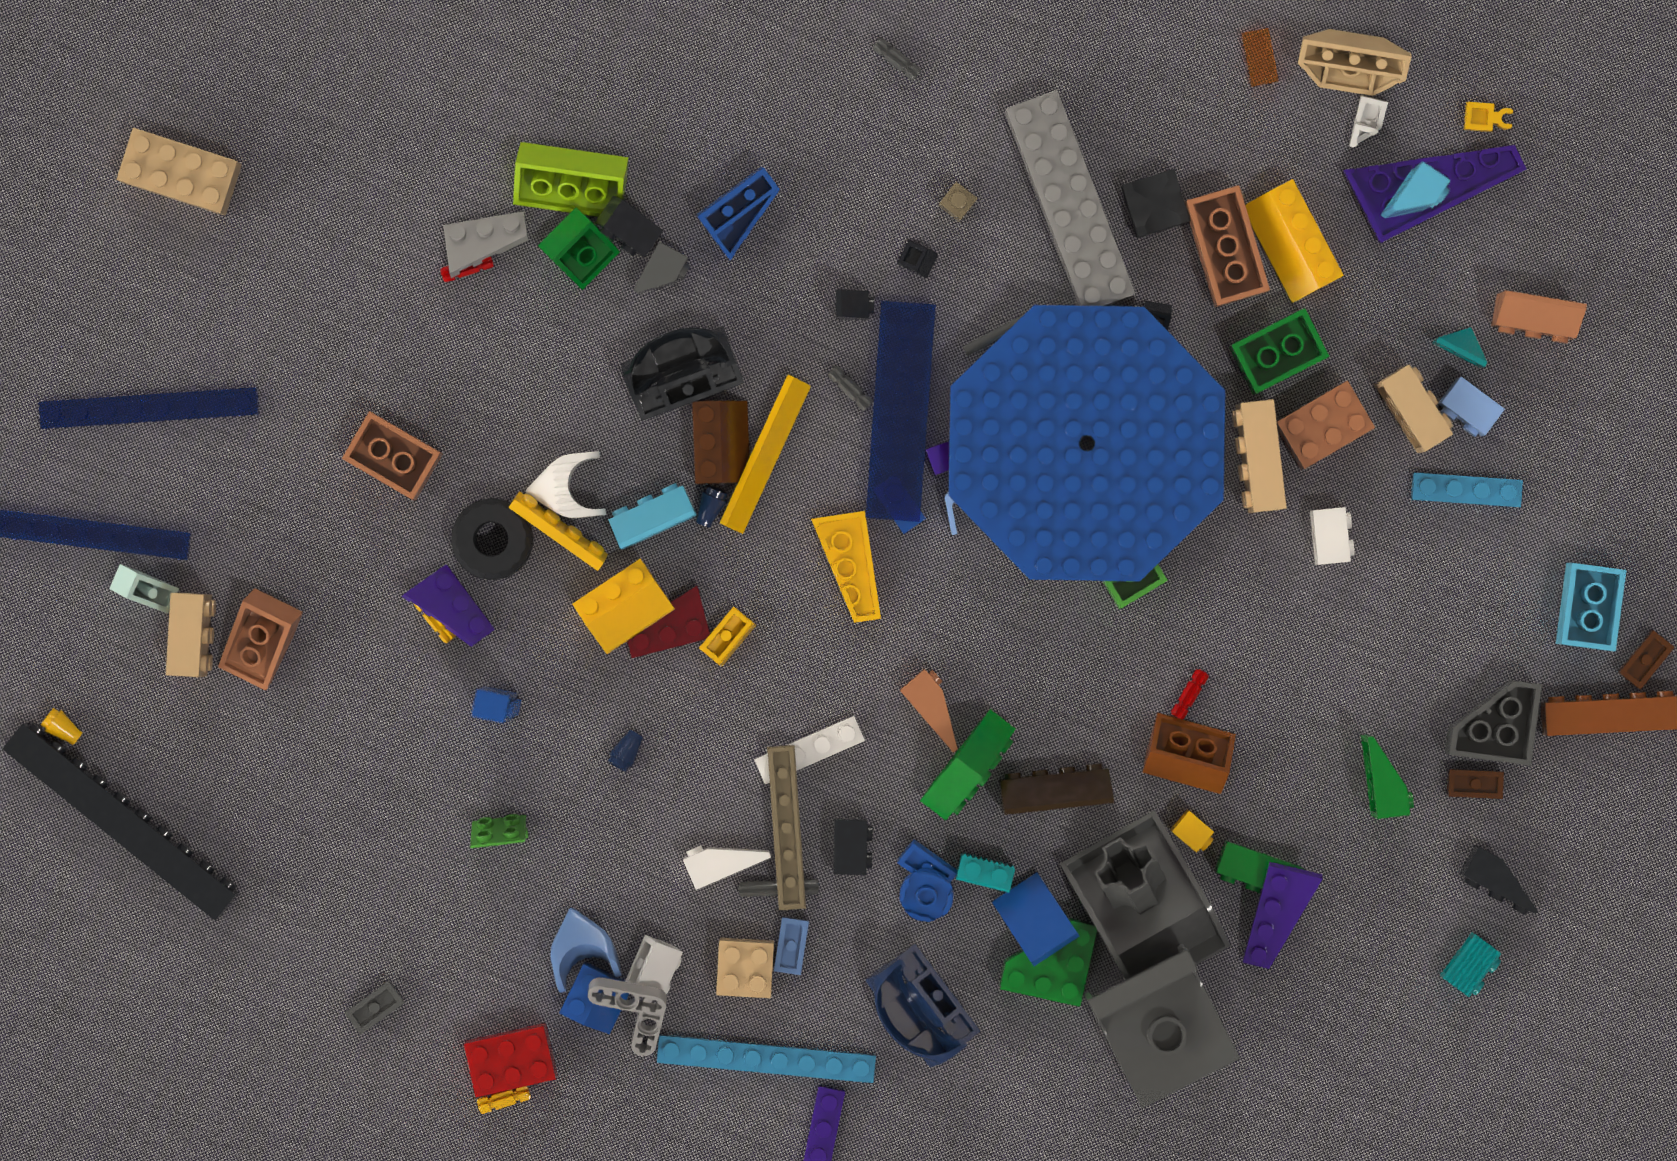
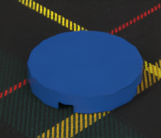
[899,868,954,922]

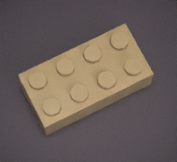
[116,128,242,216]
[1232,399,1287,513]

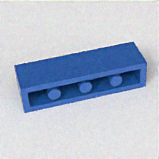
[471,686,522,723]

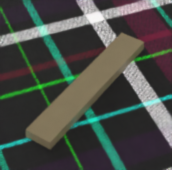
[767,745,806,910]

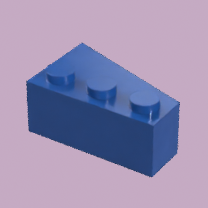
[696,167,780,260]

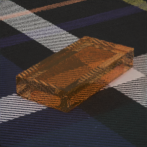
[1241,28,1279,87]

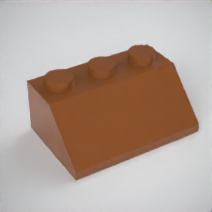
[1142,713,1236,794]

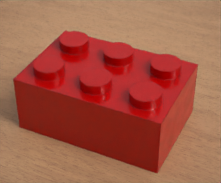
[464,1023,558,1097]

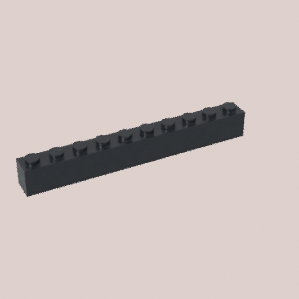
[2,722,239,920]

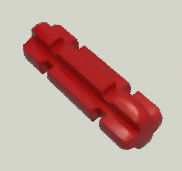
[440,256,494,282]
[1171,669,1209,720]

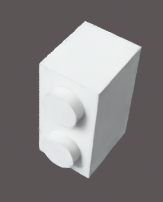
[1310,507,1355,565]
[625,935,683,994]

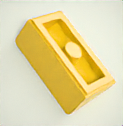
[699,606,756,667]

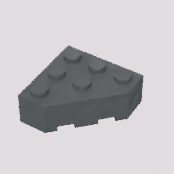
[1445,680,1542,766]

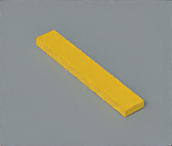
[720,375,811,534]

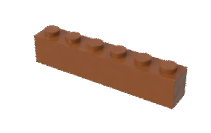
[1541,691,1677,736]

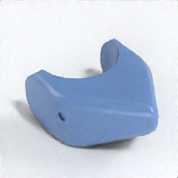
[550,908,622,993]

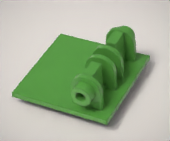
[470,814,529,848]

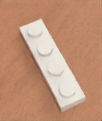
[754,716,865,785]

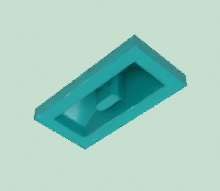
[1432,327,1487,368]

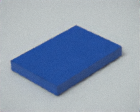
[992,872,1079,966]

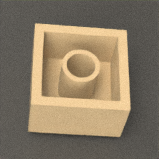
[716,938,774,998]

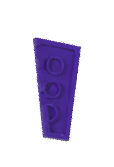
[1243,862,1323,969]

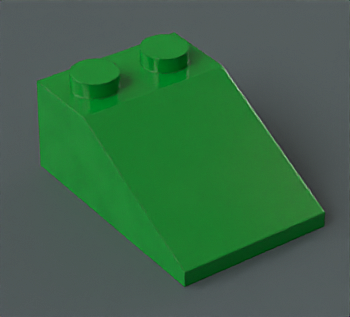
[1361,734,1414,819]

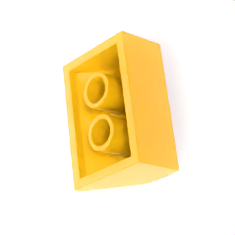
[572,558,675,654]

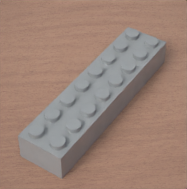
[1005,90,1135,306]

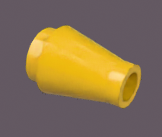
[40,708,83,745]

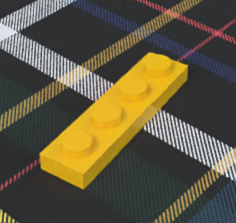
[509,491,608,571]

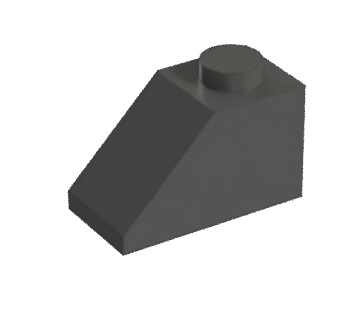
[634,242,691,294]

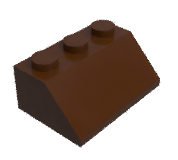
[692,401,750,484]

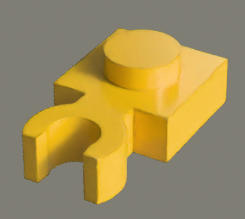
[1464,102,1513,132]

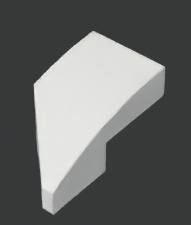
[1349,95,1388,147]

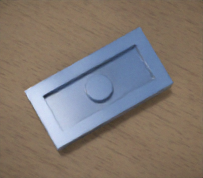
[774,916,809,975]

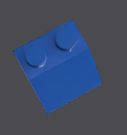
[559,961,630,1034]

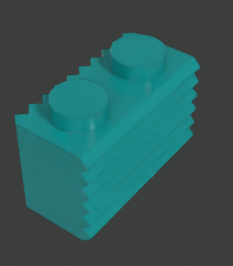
[956,852,1015,893]
[1440,933,1501,997]

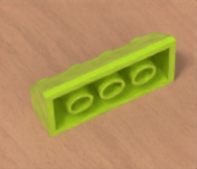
[513,142,629,217]

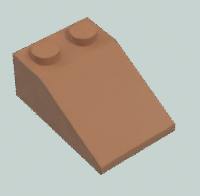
[218,588,303,691]

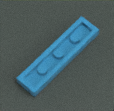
[1411,472,1523,507]

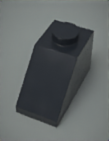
[836,289,874,320]

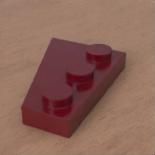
[627,585,710,658]

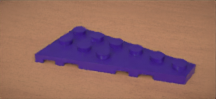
[1343,145,1526,244]

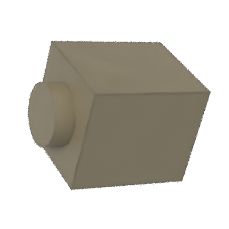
[939,182,978,222]

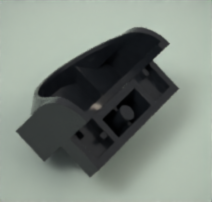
[621,326,744,421]

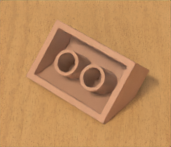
[1491,290,1587,344]

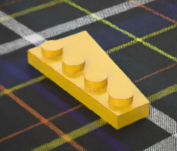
[811,511,881,623]

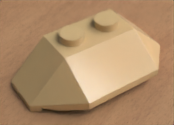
[1298,29,1412,96]

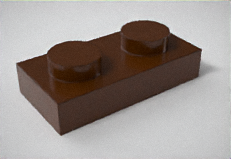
[1618,630,1675,690]
[1447,769,1504,799]

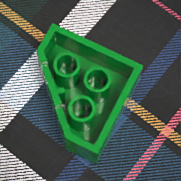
[920,709,1016,821]
[999,918,1097,1007]

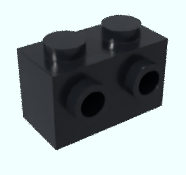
[595,196,663,257]
[834,818,873,875]

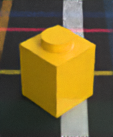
[1170,810,1214,853]

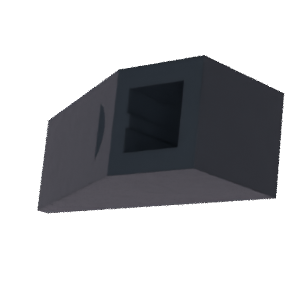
[1459,845,1537,915]

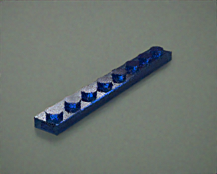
[39,387,259,429]
[0,510,192,560]

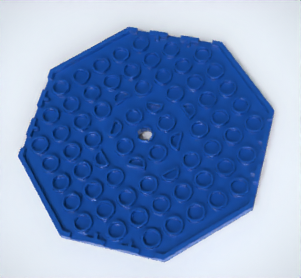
[949,305,1225,581]

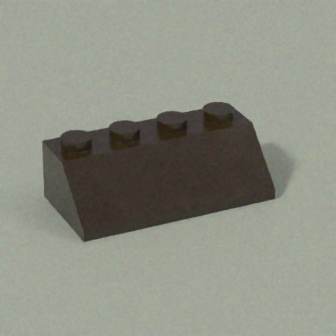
[999,763,1114,815]

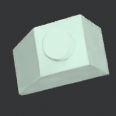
[109,564,179,613]

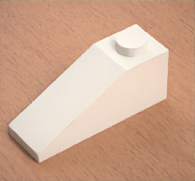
[683,845,772,890]

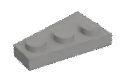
[443,211,528,278]

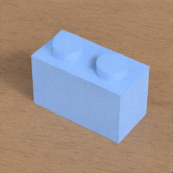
[1438,377,1505,437]

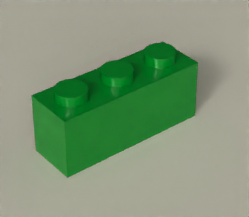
[1214,840,1305,893]

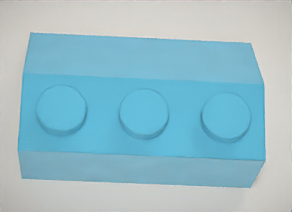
[1381,162,1450,218]
[608,483,697,550]

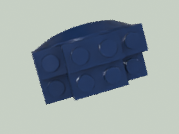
[865,944,980,1067]

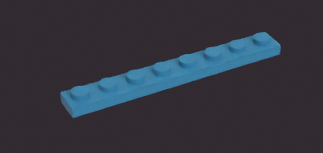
[657,1035,876,1083]

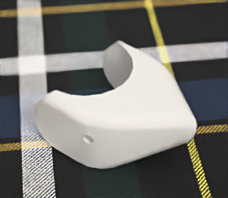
[526,451,606,518]

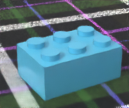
[1556,563,1626,652]

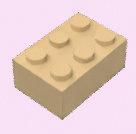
[1374,365,1453,453]
[166,593,216,677]

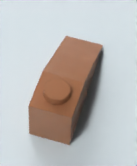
[900,669,957,753]

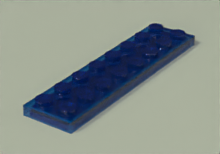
[865,301,936,522]

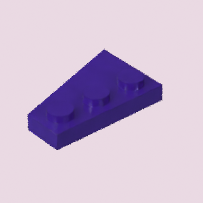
[401,565,495,647]

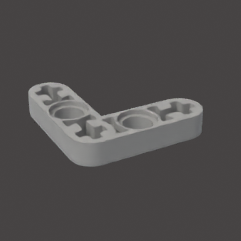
[588,978,667,1056]

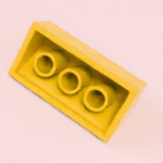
[1245,179,1344,303]

